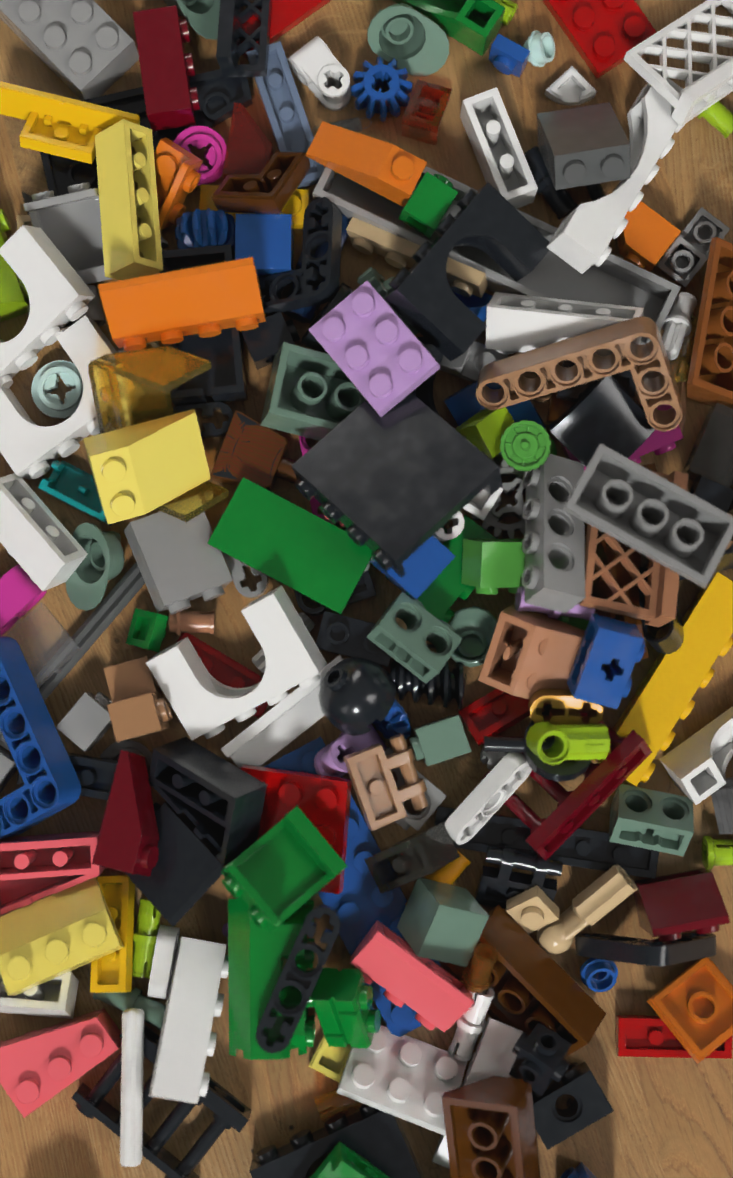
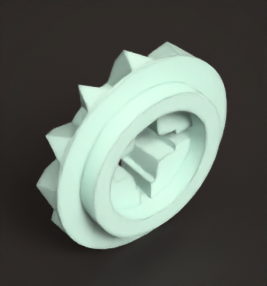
[31,360,83,419]

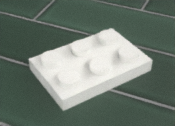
[336,1025,467,1135]

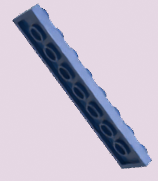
[264,736,442,1037]

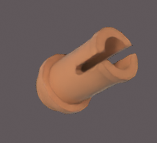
[169,610,215,636]

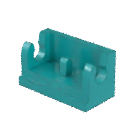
[38,460,112,526]

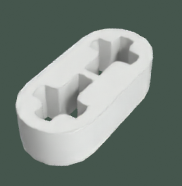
[148,925,180,999]

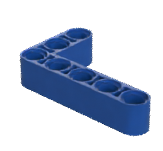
[0,636,81,840]

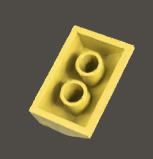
[0,877,124,995]

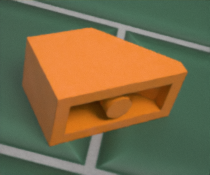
[617,201,681,272]

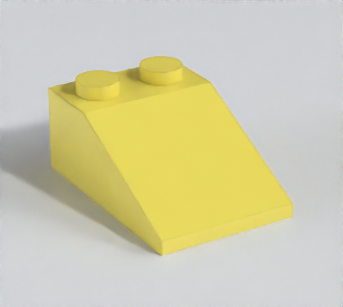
[83,409,211,525]

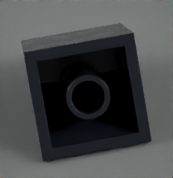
[124,802,227,927]

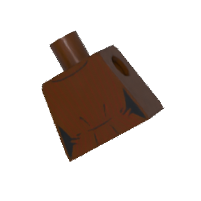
[210,410,297,492]

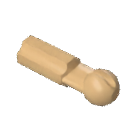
[537,864,638,954]

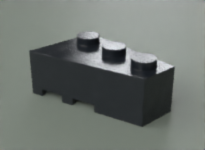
[149,737,267,865]

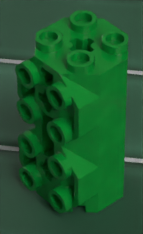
[228,894,315,1060]

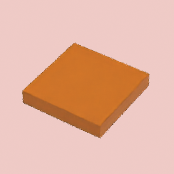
[647,957,733,1064]

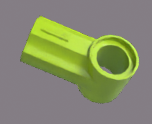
[526,721,610,765]

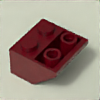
[633,868,730,941]

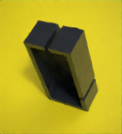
[158,244,248,406]

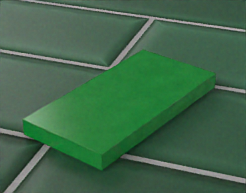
[207,477,373,615]

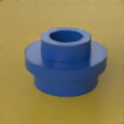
[580,958,618,992]

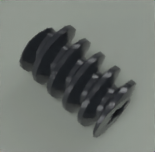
[390,660,466,710]

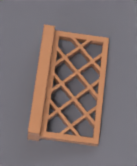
[579,470,689,628]

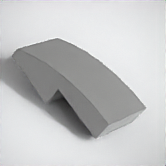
[656,207,730,288]

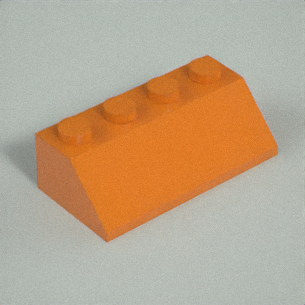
[98,257,266,351]

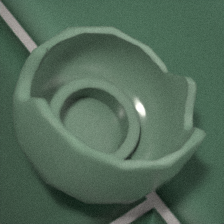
[449,606,498,668]

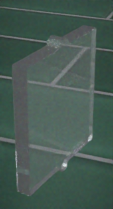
[6,602,81,688]

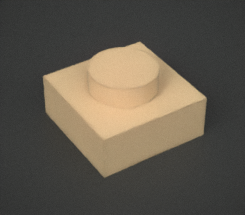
[506,885,559,934]

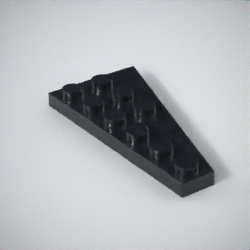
[40,64,253,197]

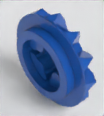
[373,699,411,740]

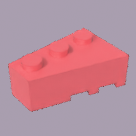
[0,831,106,915]
[0,1008,122,1118]

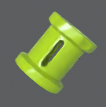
[702,836,733,870]

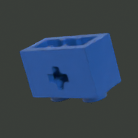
[567,613,645,710]

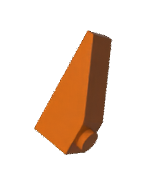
[305,121,427,207]

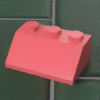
[350,920,474,1033]

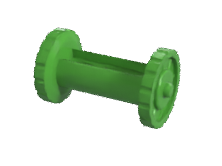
[500,420,557,472]

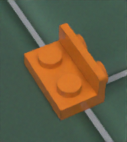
[154,137,203,230]

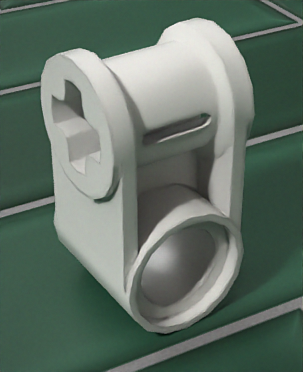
[287,36,351,111]

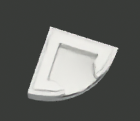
[545,66,597,106]

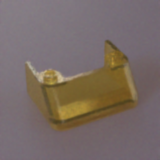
[88,346,230,522]

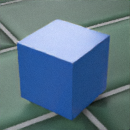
[235,213,294,284]
[370,536,456,599]

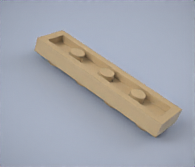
[346,217,488,298]

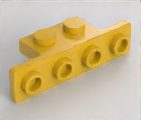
[0,81,140,164]

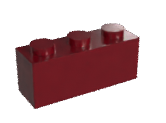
[133,5,200,131]

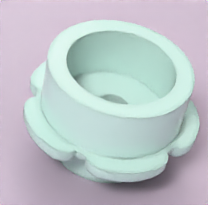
[524,30,555,67]

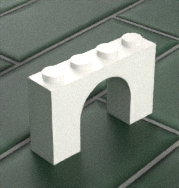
[0,225,95,389]
[0,315,145,480]
[146,585,327,740]

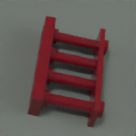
[481,708,652,860]

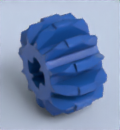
[351,55,412,122]
[175,208,235,251]

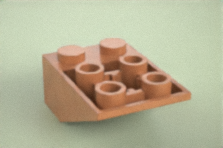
[478,603,614,713]

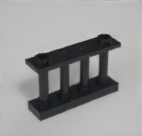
[71,1024,252,1178]

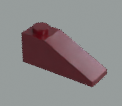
[92,750,159,877]

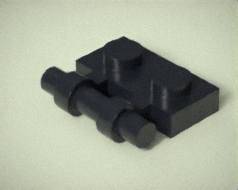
[475,846,563,909]

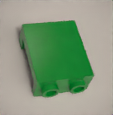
[221,806,347,932]

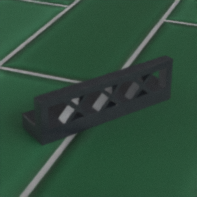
[216,0,272,78]

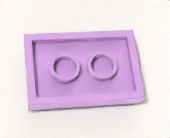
[308,280,440,417]

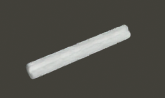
[120,1008,144,1167]

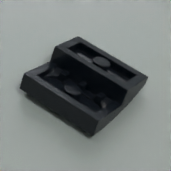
[550,375,655,467]

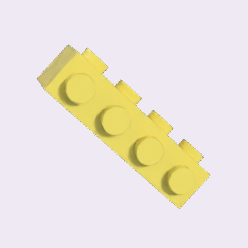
[95,119,163,280]

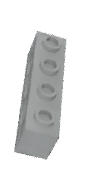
[522,454,585,613]

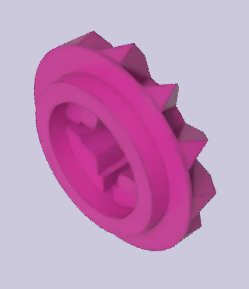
[174,126,228,186]

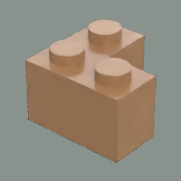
[103,656,174,742]

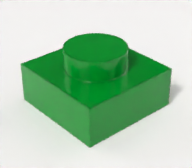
[125,608,169,652]

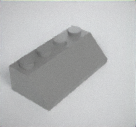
[563,443,733,588]

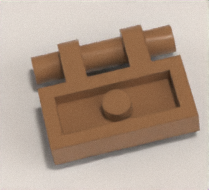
[343,734,428,831]

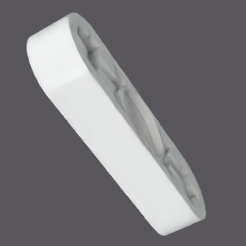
[443,752,532,845]

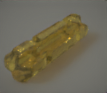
[670,315,698,383]

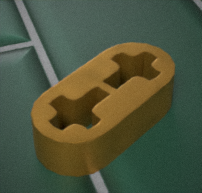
[528,689,604,725]

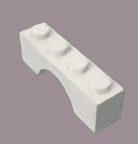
[660,706,733,805]

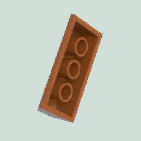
[687,237,733,407]

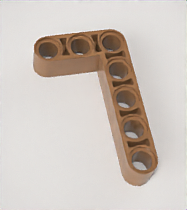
[476,317,682,432]

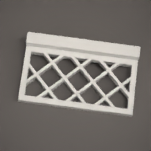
[623,0,733,126]

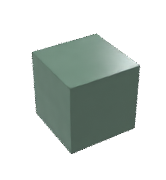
[397,877,489,967]

